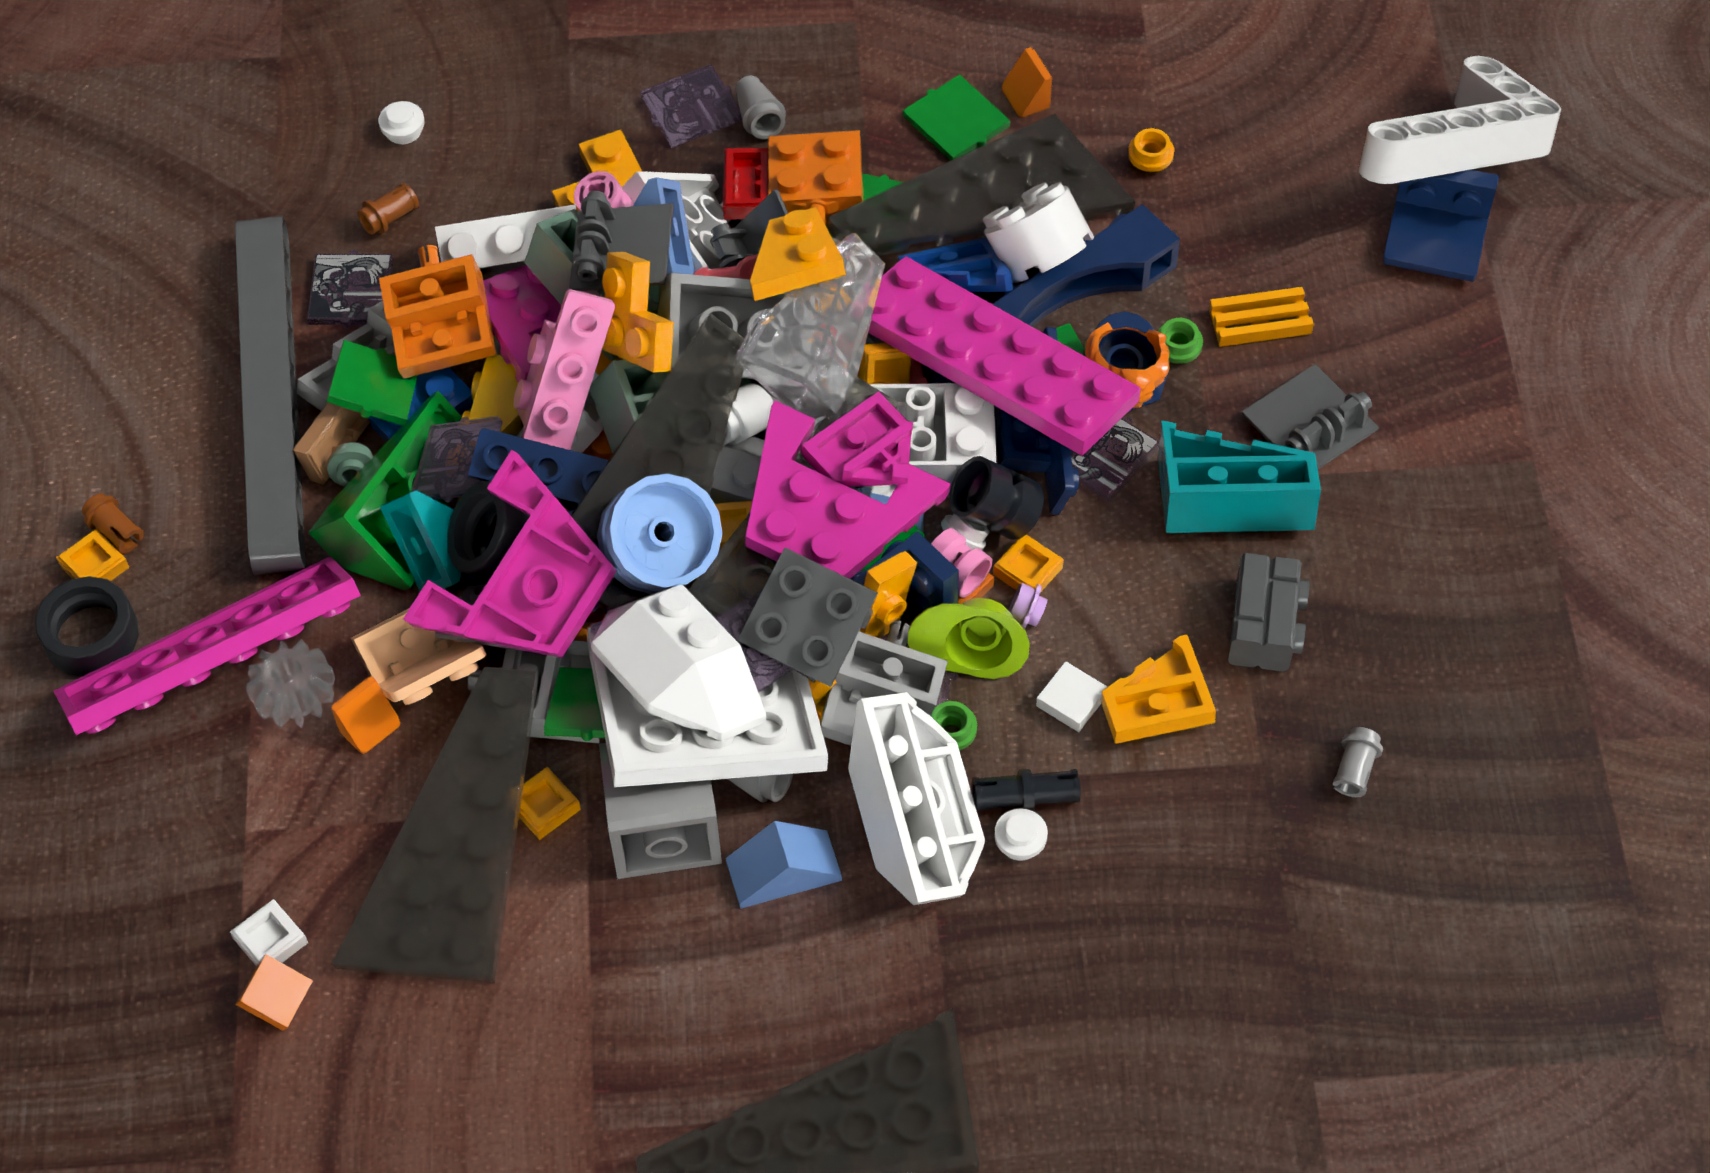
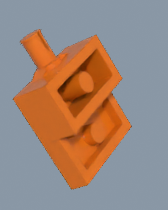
[769,130,864,226]
[379,245,497,379]

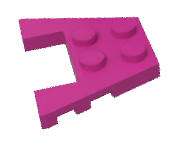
[483,264,562,383]
[745,400,950,579]
[403,450,617,658]

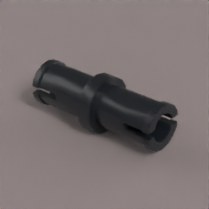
[971,769,1081,811]

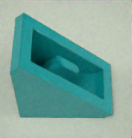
[380,490,461,591]

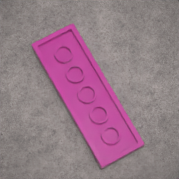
[846,256,1141,456]
[53,556,361,735]

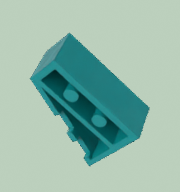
[1157,420,1321,533]

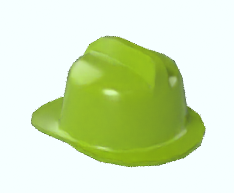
[907,597,1030,679]

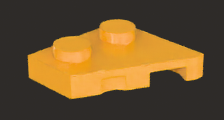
[750,207,846,301]
[1101,634,1216,744]

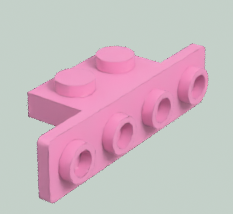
[514,289,615,450]

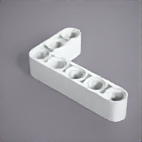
[1359,56,1561,184]

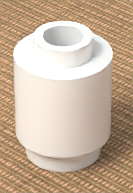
[702,383,773,446]

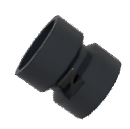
[949,456,1044,540]

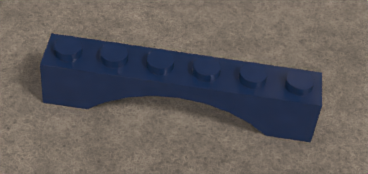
[925,204,1180,384]

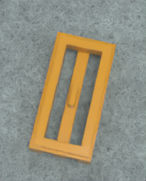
[1209,287,1314,347]

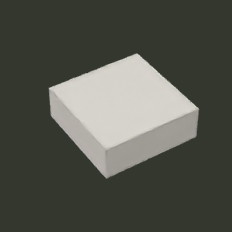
[1036,662,1107,732]
[230,899,308,966]

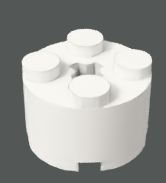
[982,182,1094,283]

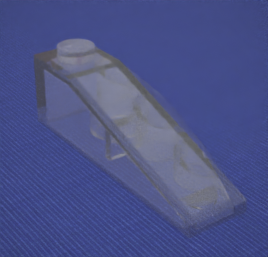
[734,233,885,417]

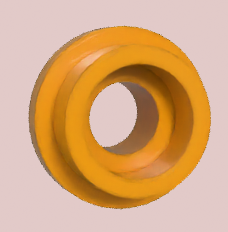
[1128,128,1174,172]

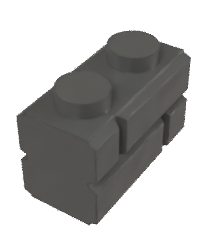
[1228,553,1310,672]

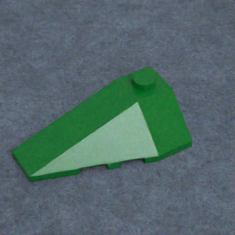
[308,391,462,590]

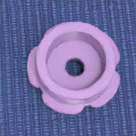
[1008,583,1048,629]

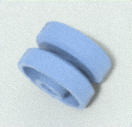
[597,474,722,594]

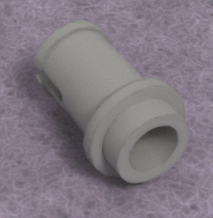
[1333,727,1383,797]

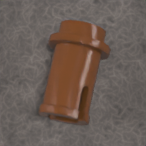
[357,182,419,234]
[82,493,144,554]

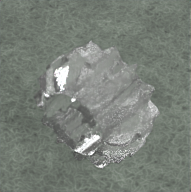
[246,639,335,728]

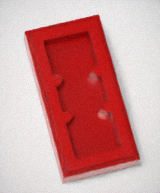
[723,148,769,220]

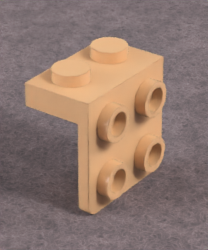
[351,608,487,705]

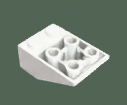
[847,383,996,497]

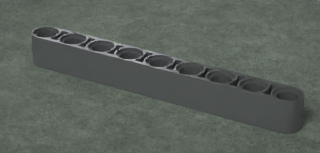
[235,215,306,576]

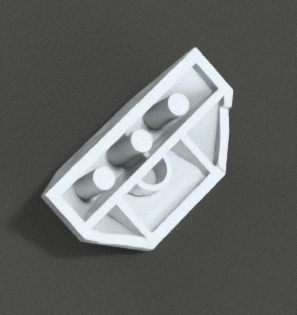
[592,584,766,741]
[848,692,985,905]

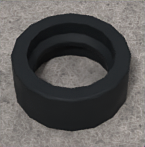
[447,481,530,580]
[35,576,139,677]

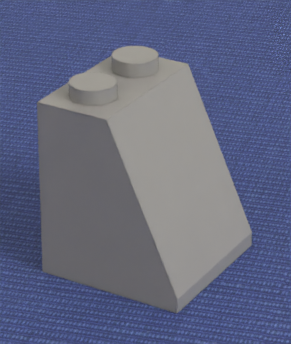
[599,743,722,879]

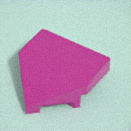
[801,391,913,487]

